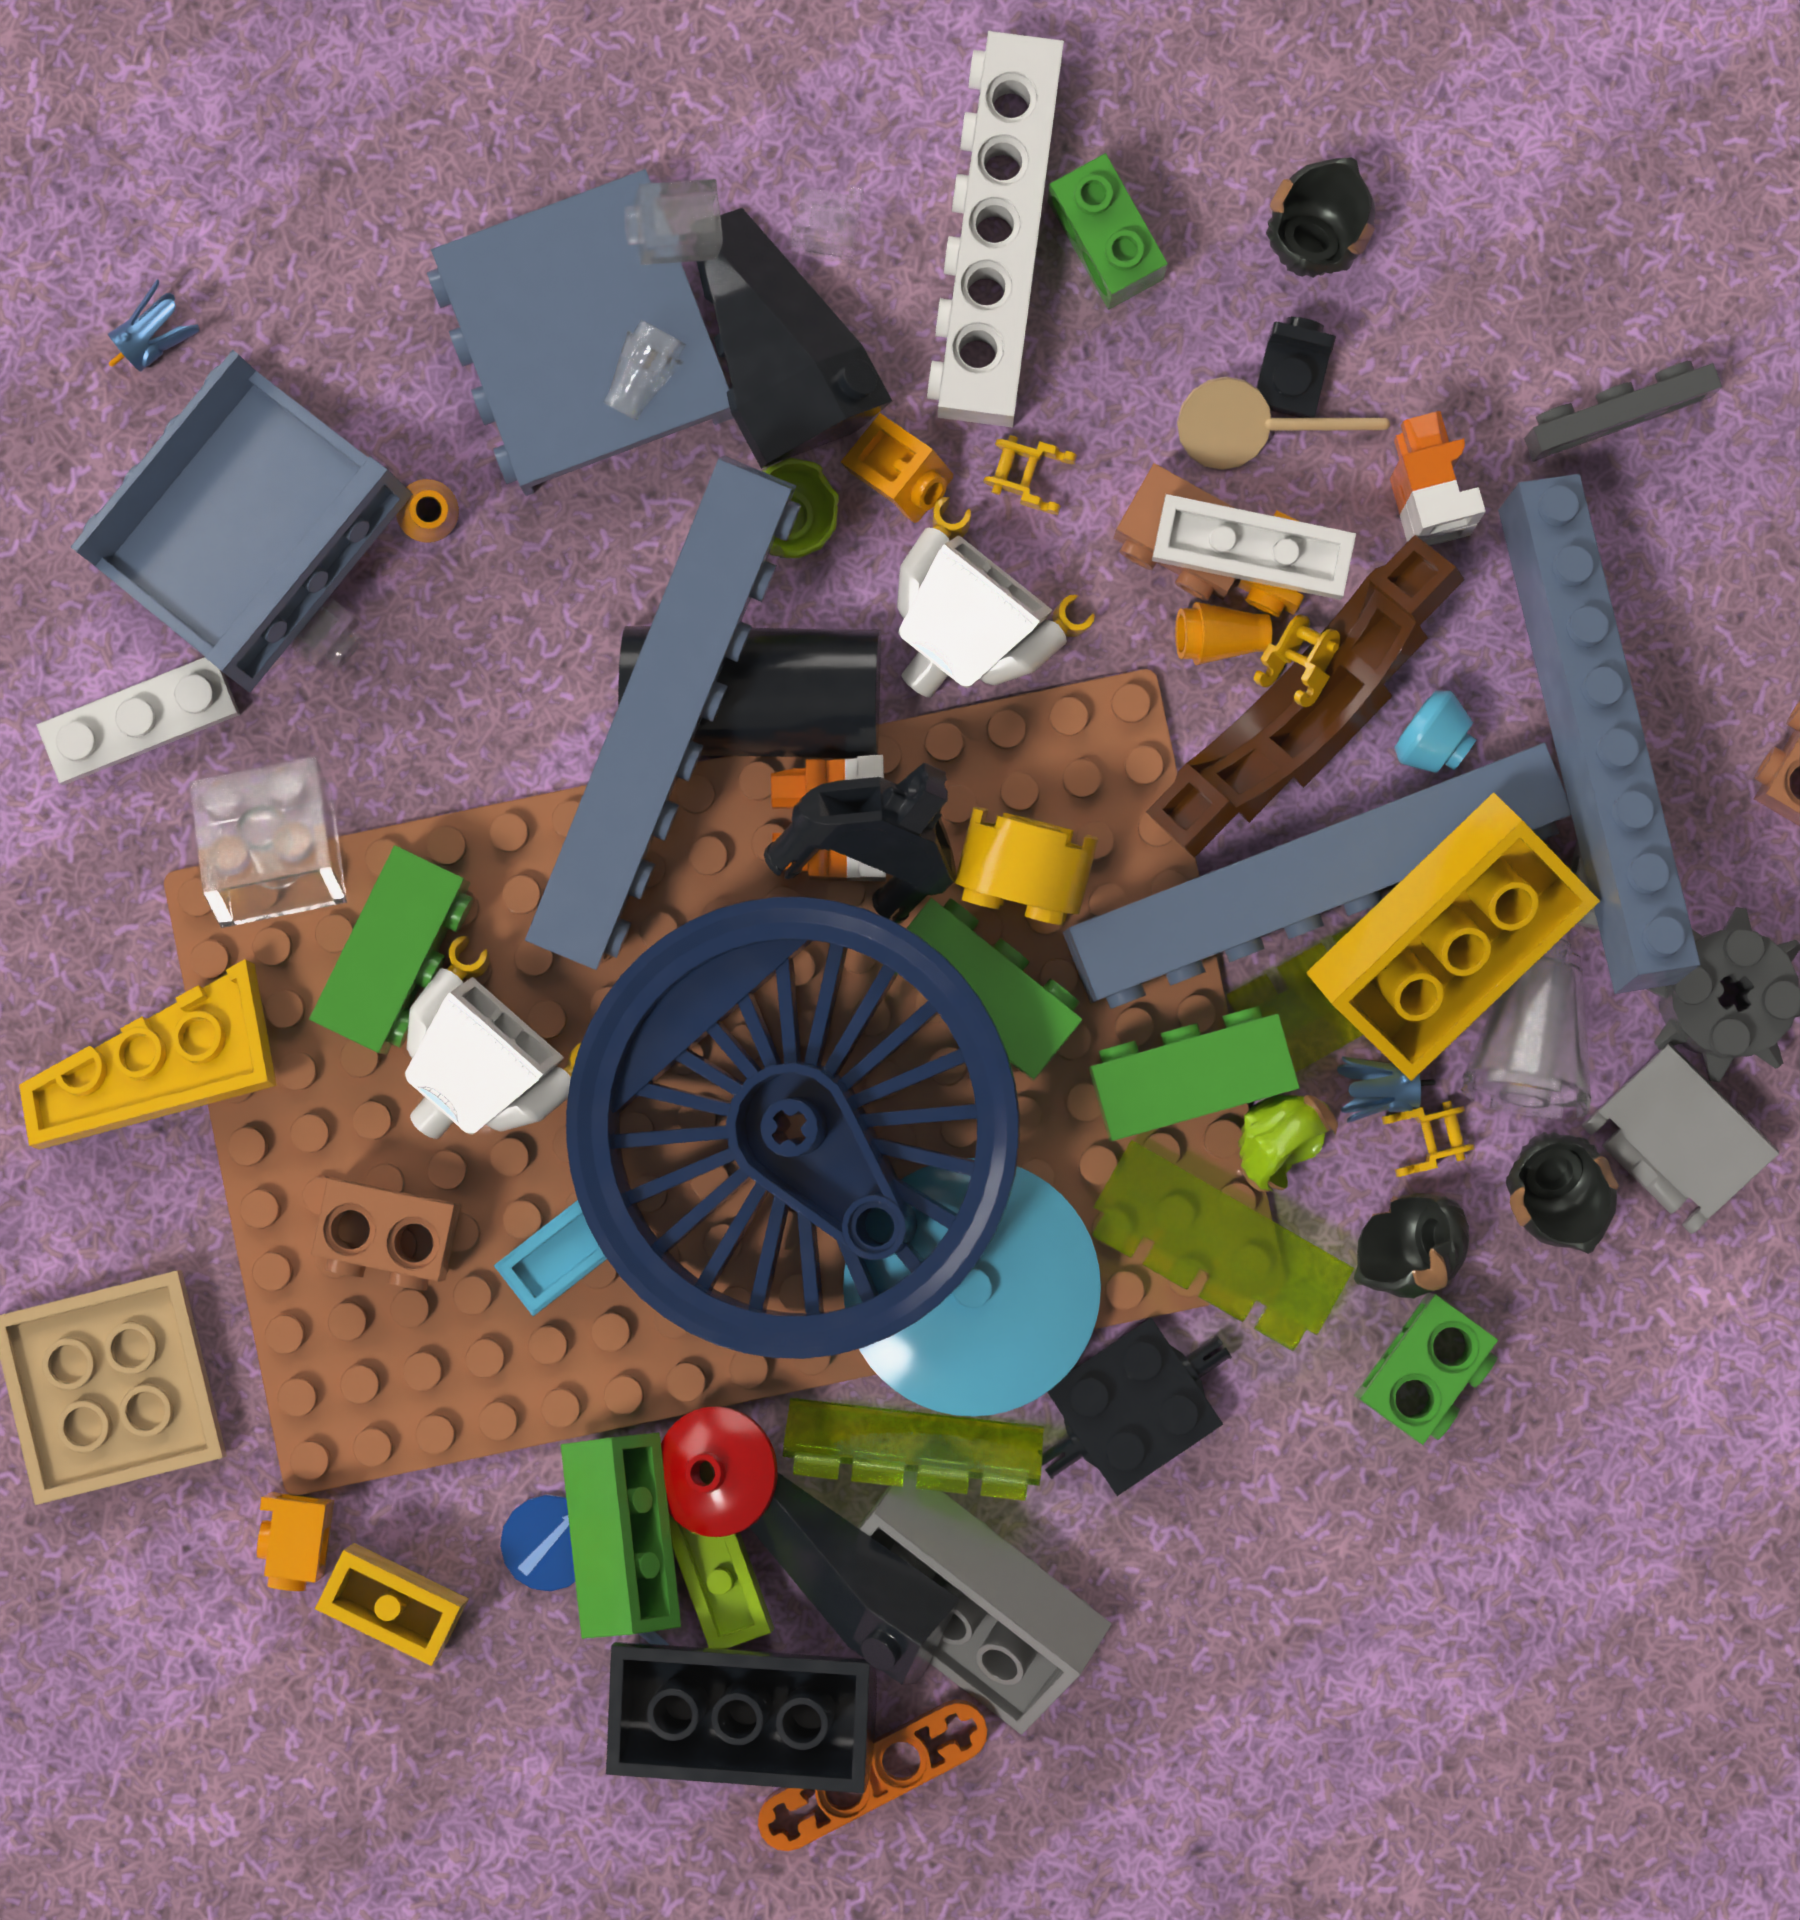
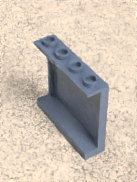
[427,169,734,496]
[71,350,413,693]

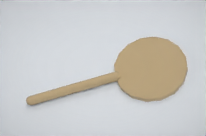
[1177,377,1390,470]

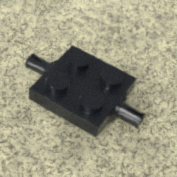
[1036,1318,1232,1496]

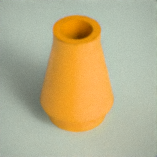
[396,479,459,543]
[1175,602,1272,665]

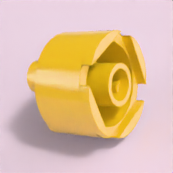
[954,807,1098,925]

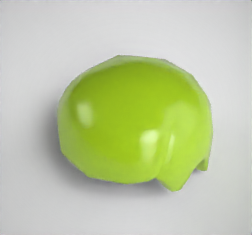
[761,458,839,559]

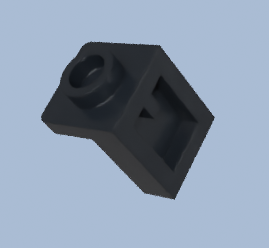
[1256,317,1336,418]

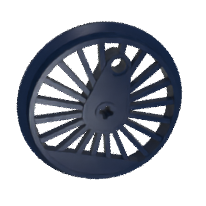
[566,897,1020,1359]

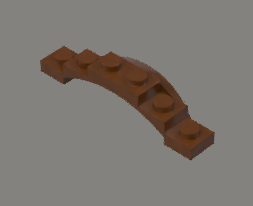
[1146,535,1465,858]

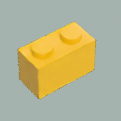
[315,1543,469,1666]

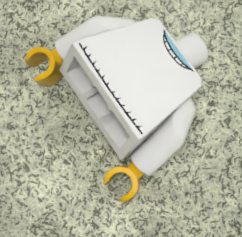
[897,497,1095,698]
[405,936,581,1139]

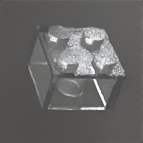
[190,756,347,928]

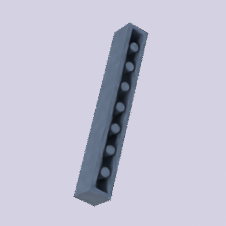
[525,456,801,970]
[1498,474,1701,994]
[1062,742,1571,1009]

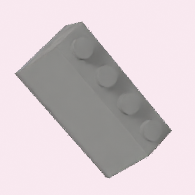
[857,1465,1112,1735]

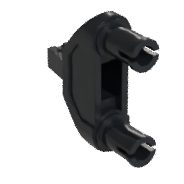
[764,763,956,924]

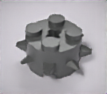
[1647,907,1800,1082]

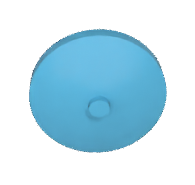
[843,1158,1101,1416]

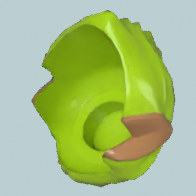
[1238,1095,1338,1192]

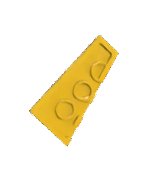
[19,959,277,1150]

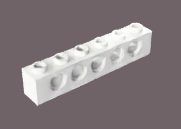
[927,31,1064,427]

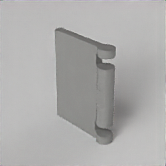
[1582,1042,1779,1234]

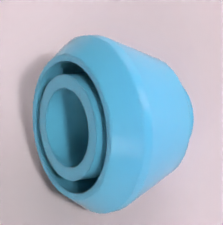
[1394,690,1477,773]

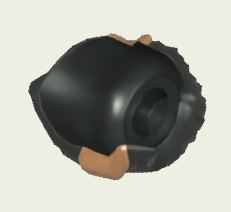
[1266,157,1375,278]
[1506,1132,1619,1254]
[1354,1193,1469,1299]

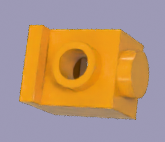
[257,1492,334,1591]

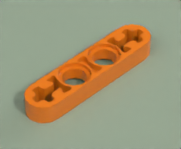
[758,1699,987,1851]

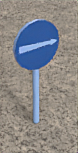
[500,1495,669,1645]

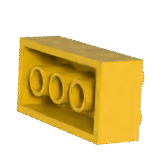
[1306,792,1600,1081]

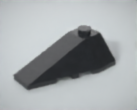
[689,208,892,469]
[750,1472,960,1685]

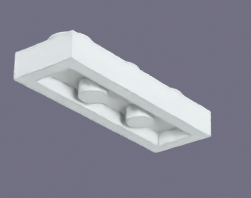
[1152,494,1356,600]
[36,657,240,785]

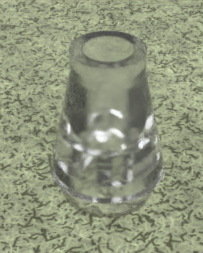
[603,319,686,420]

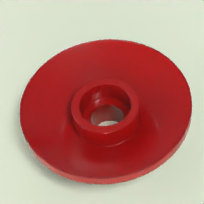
[661,1406,778,1537]

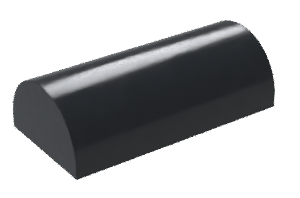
[618,626,882,758]
[606,1642,877,1793]

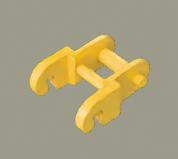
[983,435,1077,515]
[1254,614,1340,707]
[1381,1101,1475,1177]

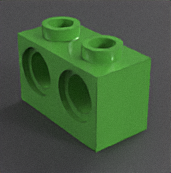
[1047,153,1168,310]
[1353,1293,1498,1445]

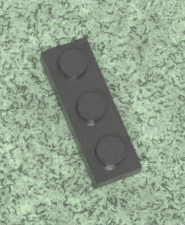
[1524,361,1722,462]

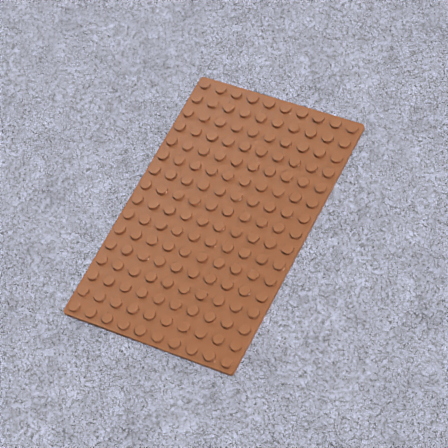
[164,669,1285,1496]

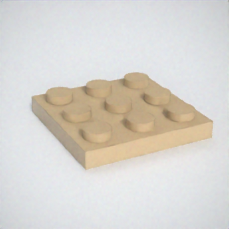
[0,1270,227,1505]

